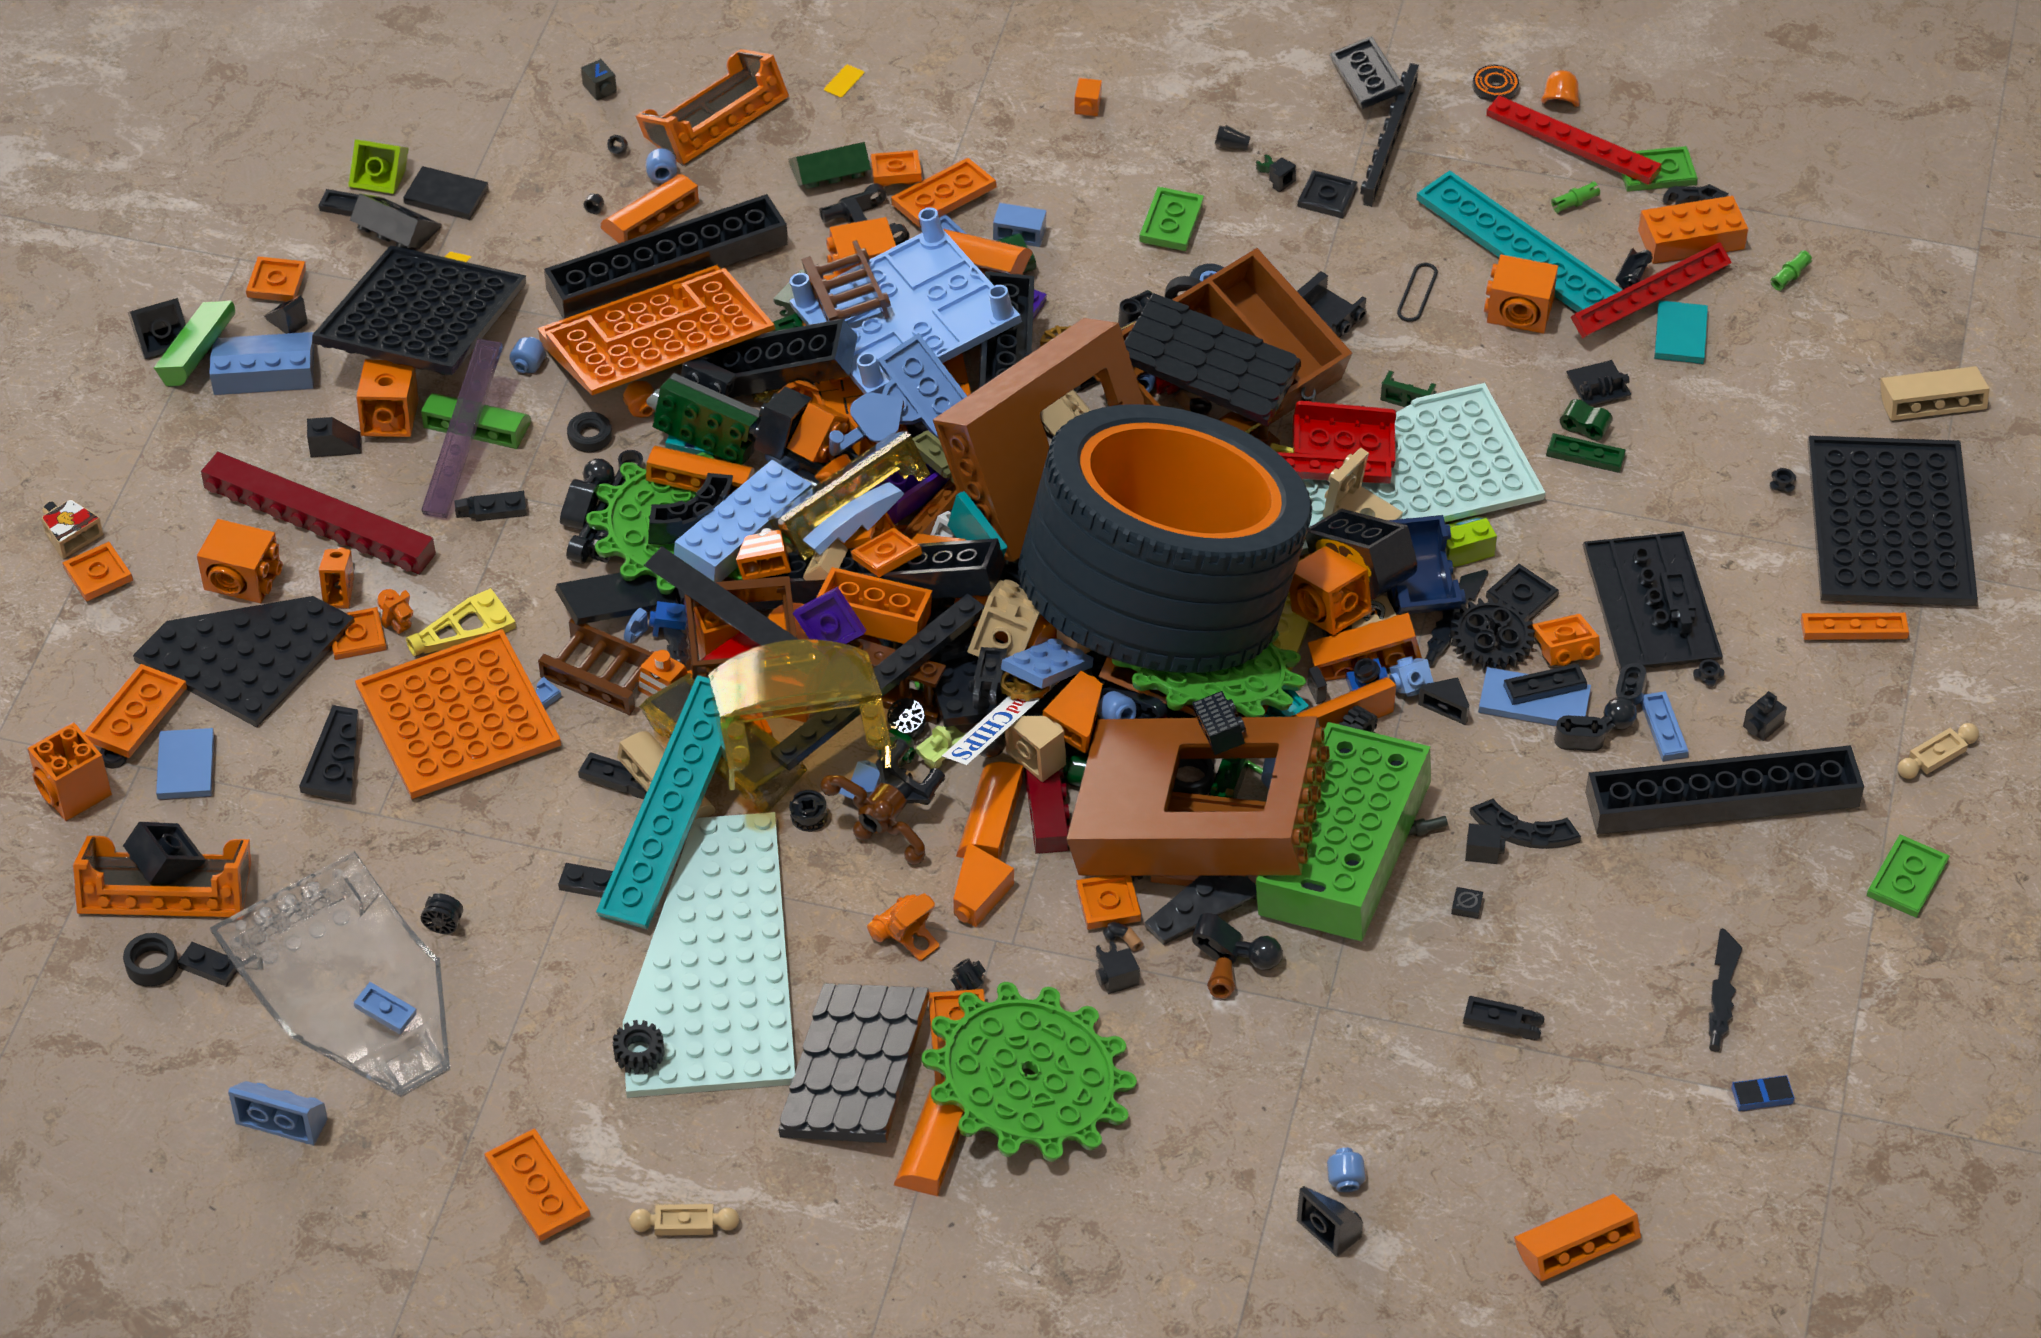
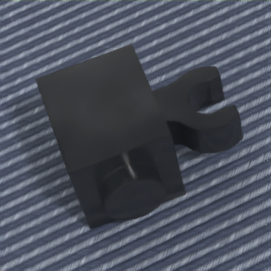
[1743,691,1787,741]
[1095,941,1140,994]

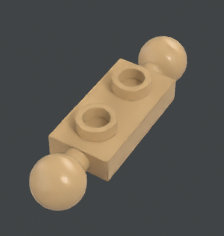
[1897,723,1979,779]
[629,1204,739,1236]

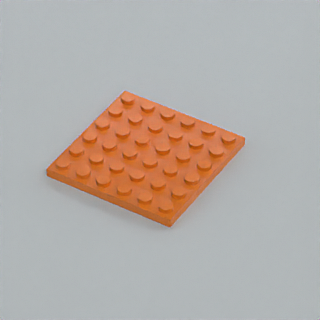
[355,629,561,799]

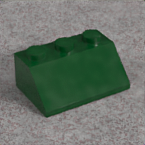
[788,142,871,189]

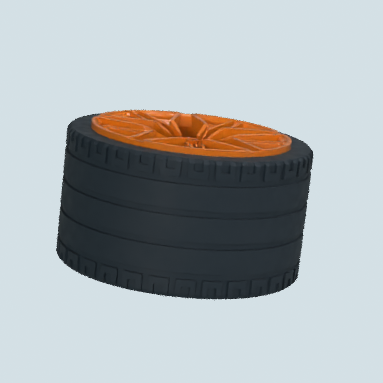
[1018,404,1313,673]

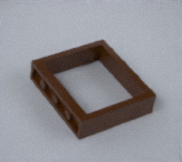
[684,576,798,679]

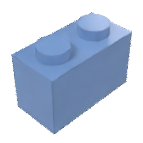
[993,203,1046,247]

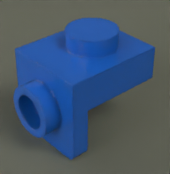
[649,601,686,637]

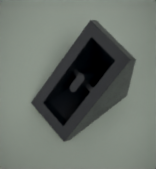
[264,295,308,334]
[1418,677,1470,725]

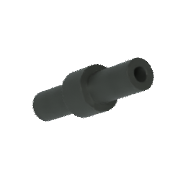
[1408,816,1448,836]

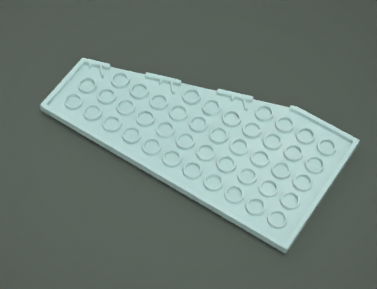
[1300,383,1546,556]
[623,812,795,1098]

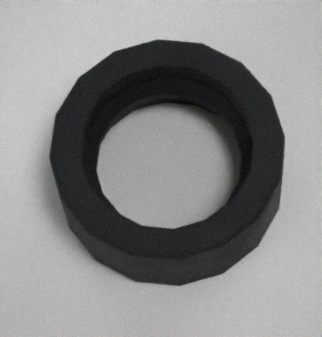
[1173,759,1214,795]
[123,933,178,987]

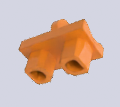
[377,589,414,634]

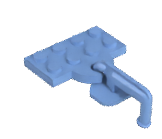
[829,333,967,456]

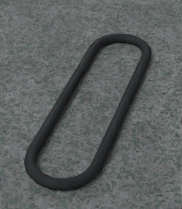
[1397,262,1438,322]

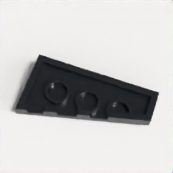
[299,705,359,802]
[1145,875,1257,945]

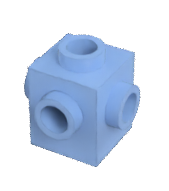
[1389,657,1433,696]

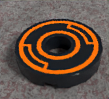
[1472,65,1519,102]

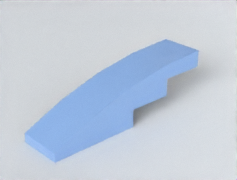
[803,482,904,555]

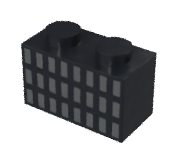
[1192,691,1246,755]

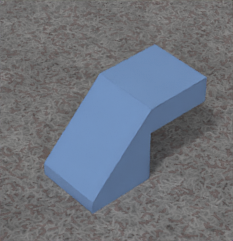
[839,760,881,799]

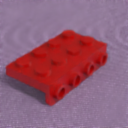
[1293,401,1396,468]

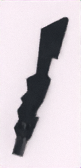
[1425,569,1488,667]
[651,576,689,667]
[1708,928,1742,1052]

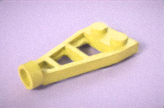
[406,588,516,656]

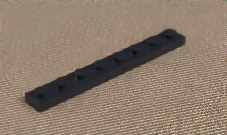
[1360,63,1419,207]

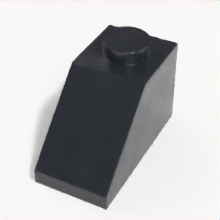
[307,417,361,457]

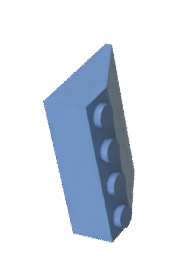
[210,332,314,395]

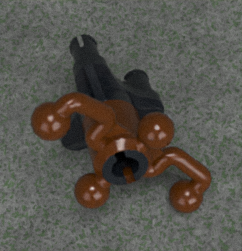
[820,738,945,865]

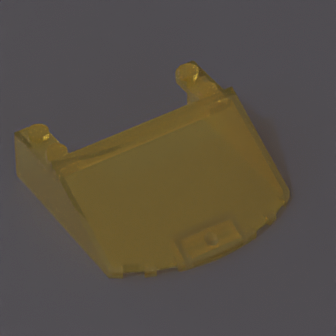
[708,639,891,791]

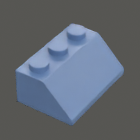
[228,1081,328,1146]

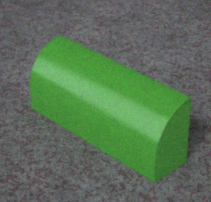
[154,301,235,386]
[421,393,531,449]

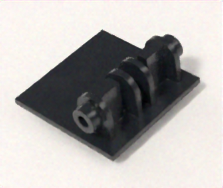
[1566,360,1631,406]

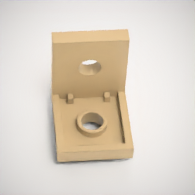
[1322,447,1403,520]
[967,580,1041,657]

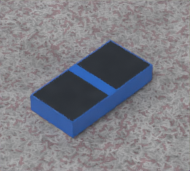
[1731,1075,1795,1111]

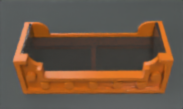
[636,49,789,164]
[73,836,251,917]

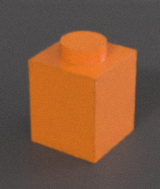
[1074,78,1102,117]

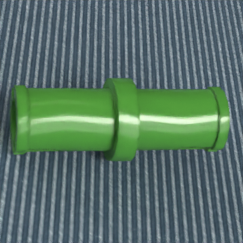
[1551,181,1600,213]
[1770,250,1812,291]

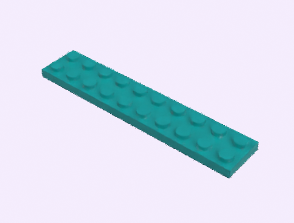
[1416,170,1622,312]
[596,675,748,930]

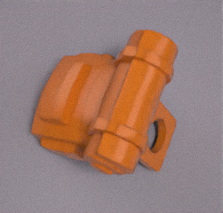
[867,893,939,961]

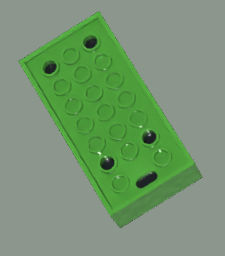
[1256,722,1431,941]

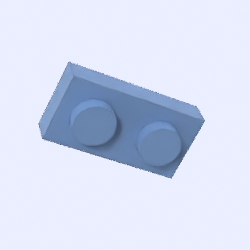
[354,982,417,1035]

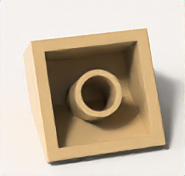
[1005,716,1066,782]

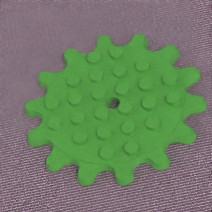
[586,452,782,595]
[1111,630,1306,717]
[921,982,1137,1162]

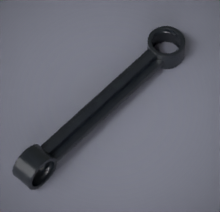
[566,450,644,564]

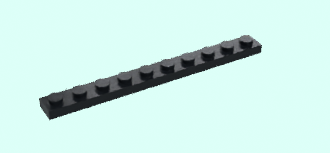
[770,593,985,771]

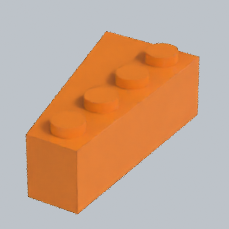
[1308,613,1422,681]

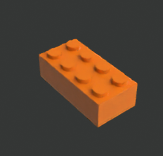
[1638,196,1748,264]
[816,567,933,644]

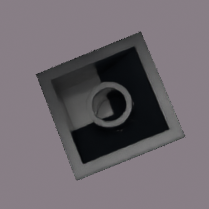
[1296,1186,1363,1257]

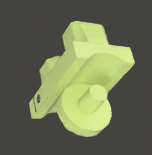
[916,726,966,769]

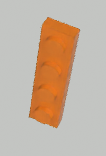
[1801,613,1909,640]

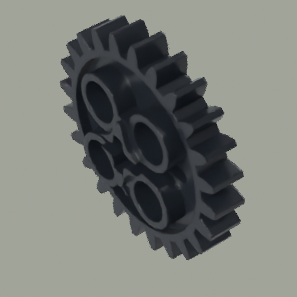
[1449,597,1535,670]

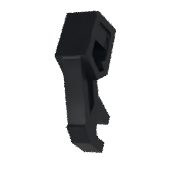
[1662,184,1729,205]

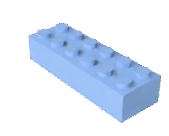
[674,460,812,582]

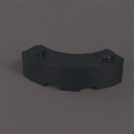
[648,473,733,545]

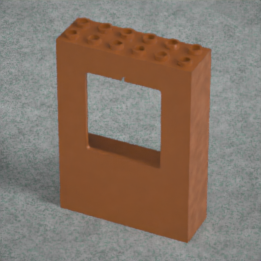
[1094,248,1352,433]
[933,318,1145,562]
[1067,716,1330,876]

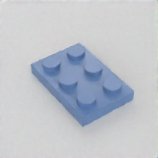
[1001,638,1094,689]

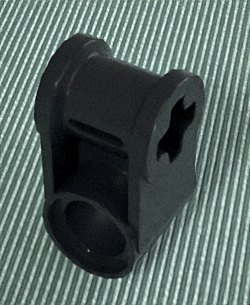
[1118,290,1153,328]

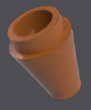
[1207,958,1235,999]

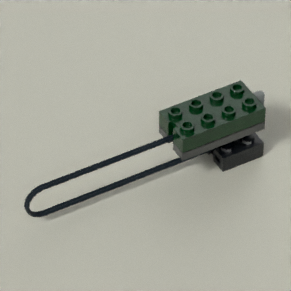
[646,358,869,480]

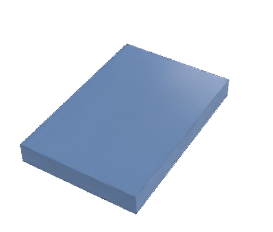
[156,728,214,799]

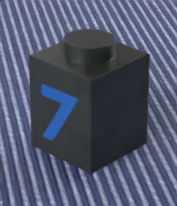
[581,59,617,101]

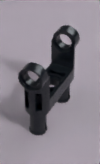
[819,183,910,246]

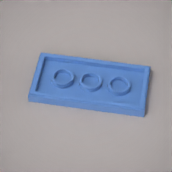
[1478,667,1591,726]

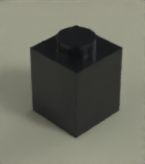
[1465,823,1506,864]

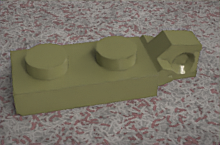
[907,430,955,484]

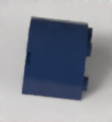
[1387,515,1466,615]

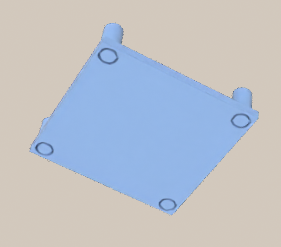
[790,208,1022,394]

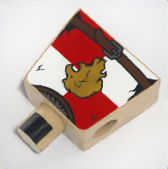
[41,500,103,560]

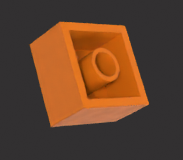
[787,403,849,463]

